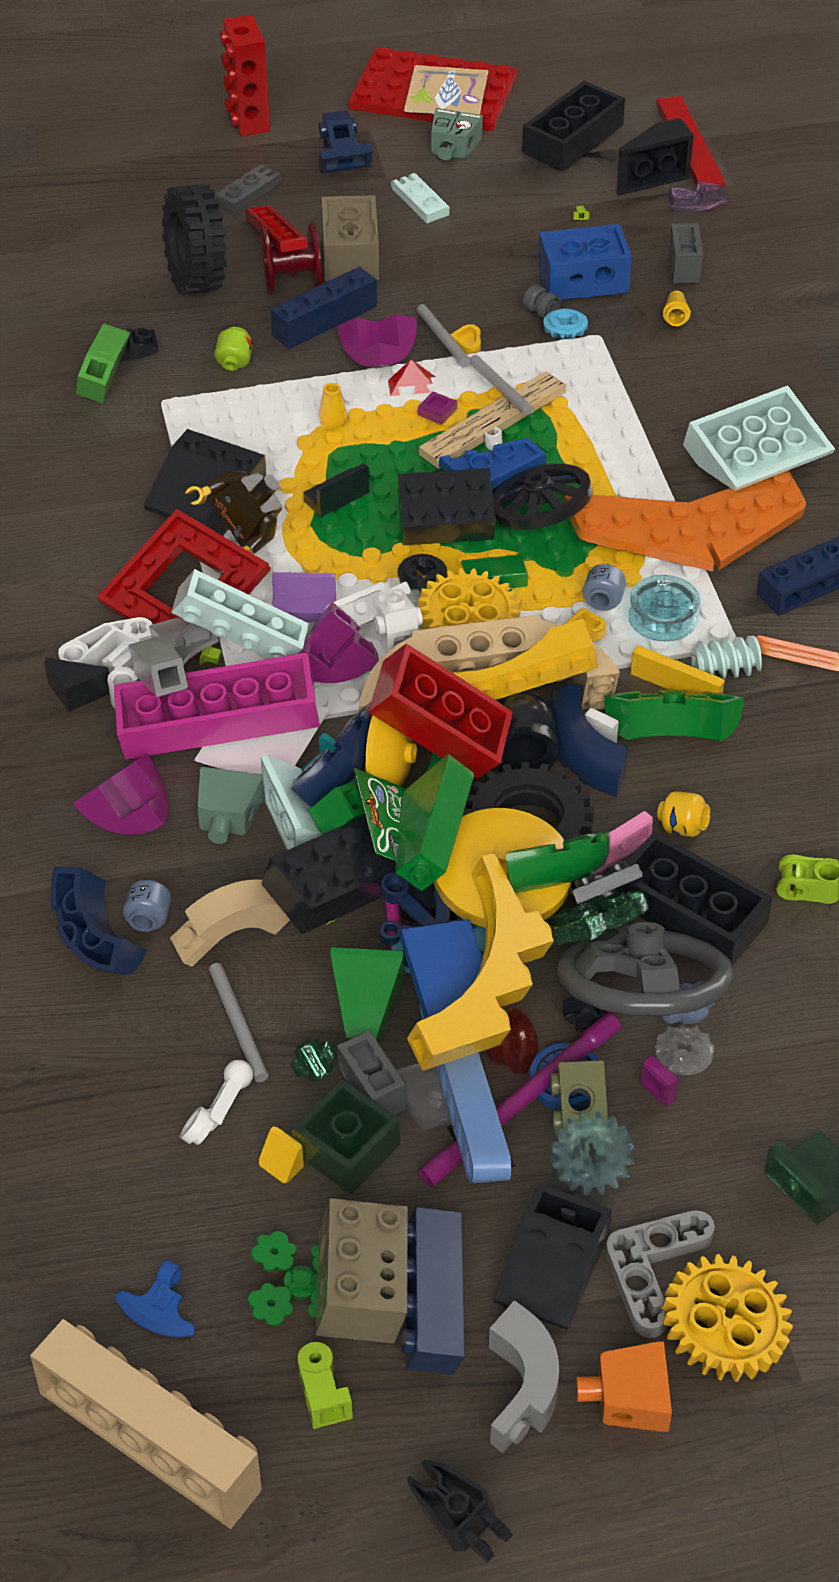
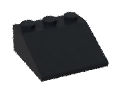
[144,429,266,536]

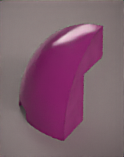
[338,314,417,367]
[298,602,379,683]
[73,753,169,835]

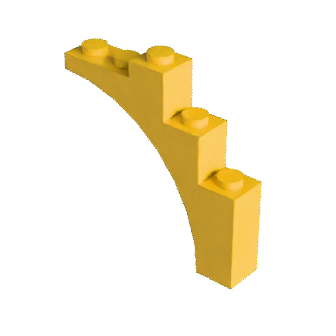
[407,853,554,1071]

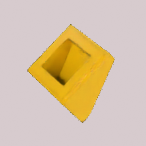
[259,1126,304,1184]

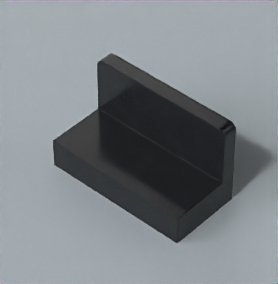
[303,463,370,517]

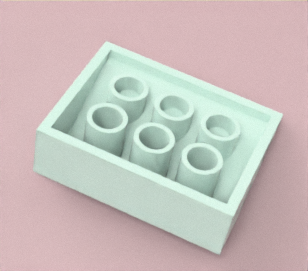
[683,386,835,491]

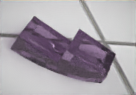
[667,182,728,212]

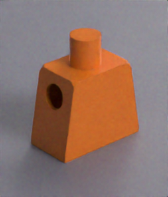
[576,1341,672,1432]

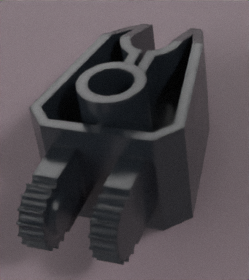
[407,1460,513,1562]

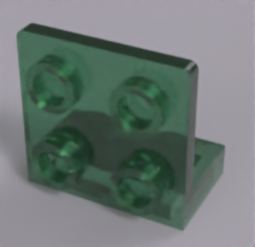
[764,1130,839,1225]

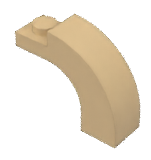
[170,880,290,967]

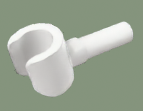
[484,427,503,450]

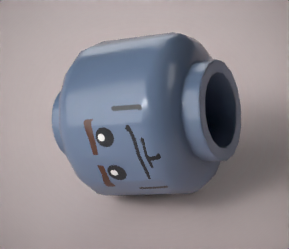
[582,564,626,611]
[123,880,172,932]

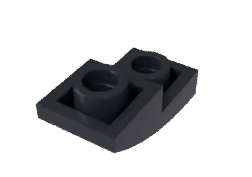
[120,328,158,362]

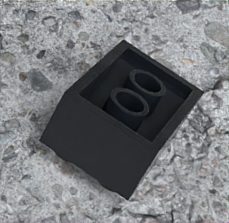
[616,118,694,196]

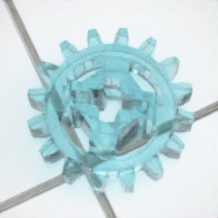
[551,1111,635,1196]

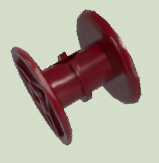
[261,221,322,296]

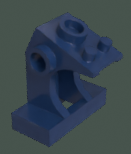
[319,110,373,174]

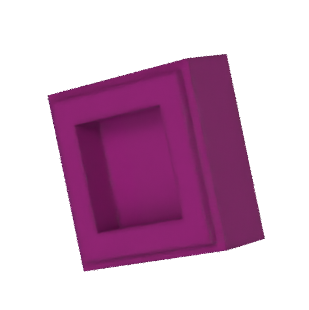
[418,391,457,425]
[641,1056,678,1107]

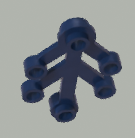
[379,872,483,968]

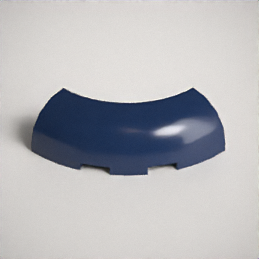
[550,684,628,797]
[291,702,373,807]
[51,867,146,975]

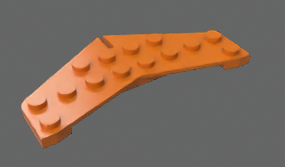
[563,471,806,572]

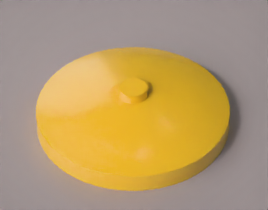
[434,808,572,928]

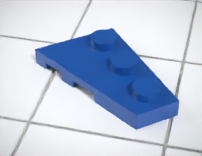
[439,438,546,489]

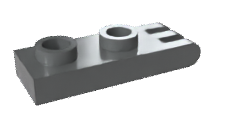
[215,165,283,213]

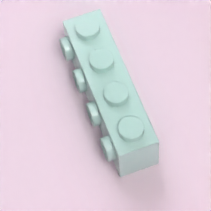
[171,569,309,659]

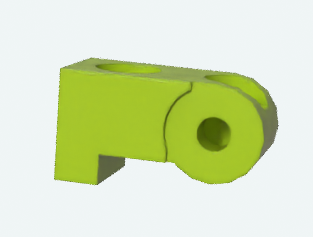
[298,1342,353,1429]

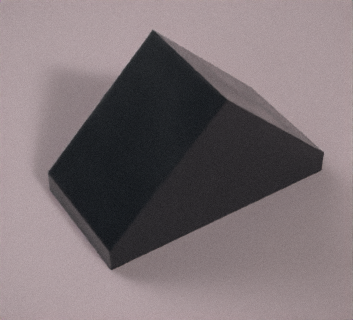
[45,657,109,712]

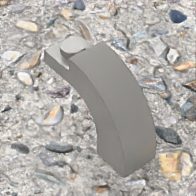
[489,1300,559,1453]

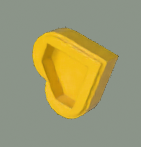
[450,324,481,354]
[566,607,607,641]

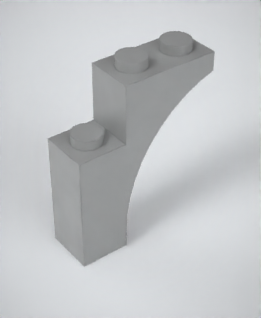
[129,617,219,697]

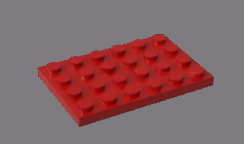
[348,47,518,131]

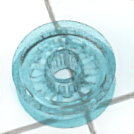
[629,575,700,642]

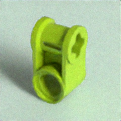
[776,854,839,904]

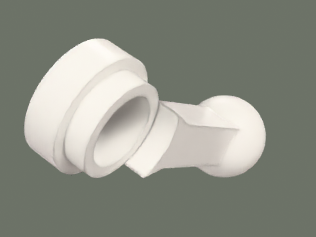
[179,1060,253,1145]

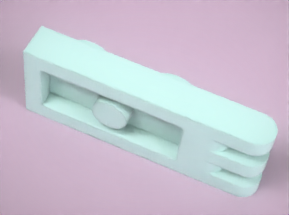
[391,173,449,223]

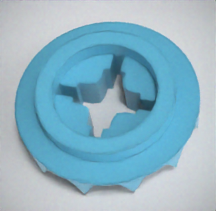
[543,309,588,339]

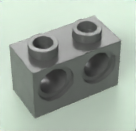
[669,223,703,284]
[337,1030,406,1125]

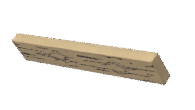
[419,371,566,469]

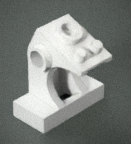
[371,589,423,670]

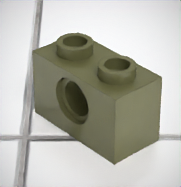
[550,1060,609,1143]

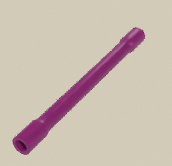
[418,1012,621,1188]

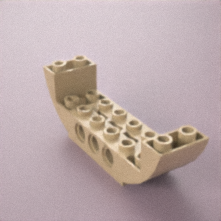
[359,615,620,712]

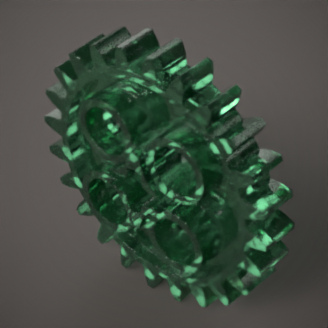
[545,890,649,947]

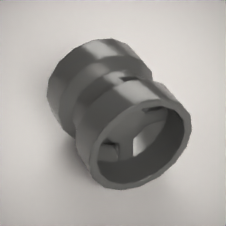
[523,284,561,319]

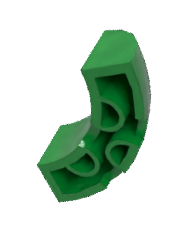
[604,690,744,741]
[505,831,611,893]

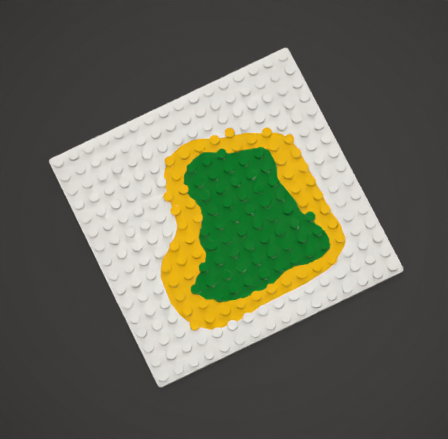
[161,335,736,719]

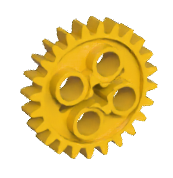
[418,568,520,629]
[662,1254,793,1382]

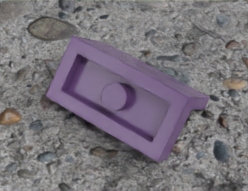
[272,572,336,622]

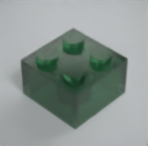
[292,1079,400,1195]

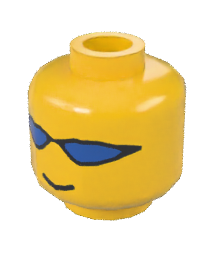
[657,791,710,837]

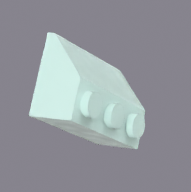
[261,755,324,850]

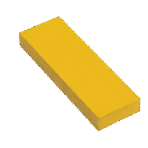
[630,645,725,695]

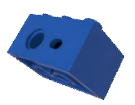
[538,224,632,301]

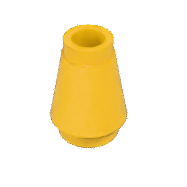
[663,291,691,326]
[318,383,347,428]

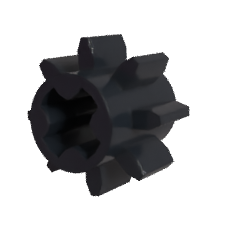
[563,995,607,1031]

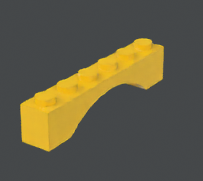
[452,618,599,700]

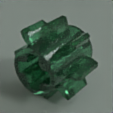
[290,1036,337,1082]

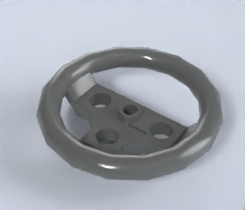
[557,922,734,1016]

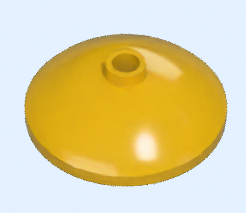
[366,716,417,787]

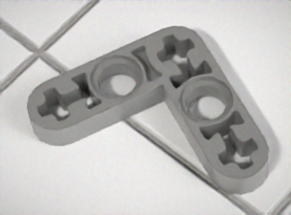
[605,1210,715,1338]

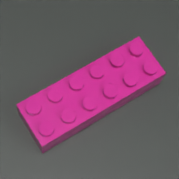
[114,652,320,760]

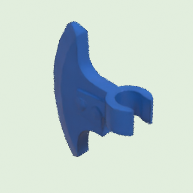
[115,1260,195,1337]

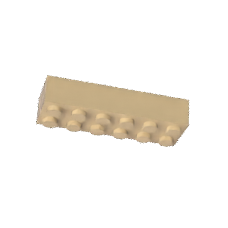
[30,1319,262,1529]

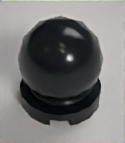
[498,691,559,770]

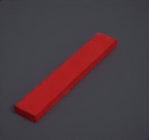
[657,96,725,193]
[245,205,308,253]

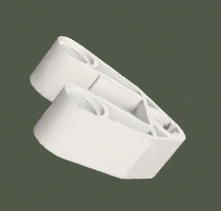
[58,617,152,708]

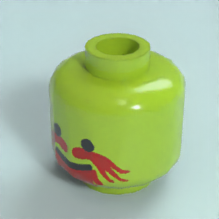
[214,327,254,371]

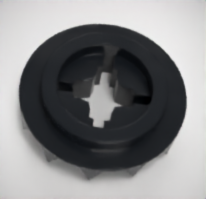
[398,554,447,593]

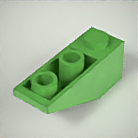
[76,323,130,403]

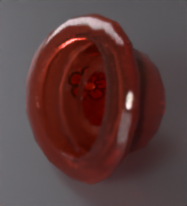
[485,1007,539,1075]

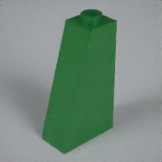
[395,754,474,891]

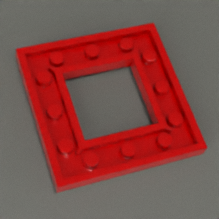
[97,509,271,660]

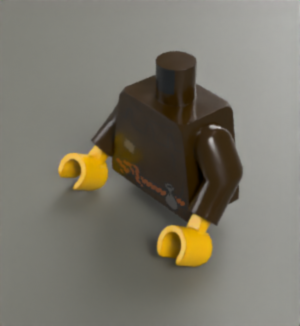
[186,471,282,554]

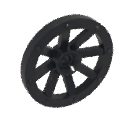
[492,464,593,530]

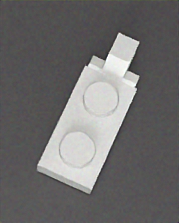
[325,582,412,627]

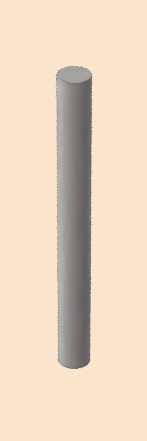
[416,304,470,367]
[470,355,533,415]
[209,963,269,1082]

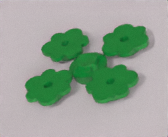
[248,1231,319,1326]

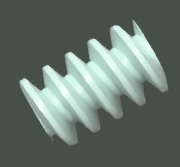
[691,635,762,679]

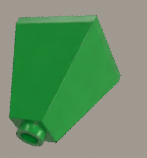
[330,947,405,1044]

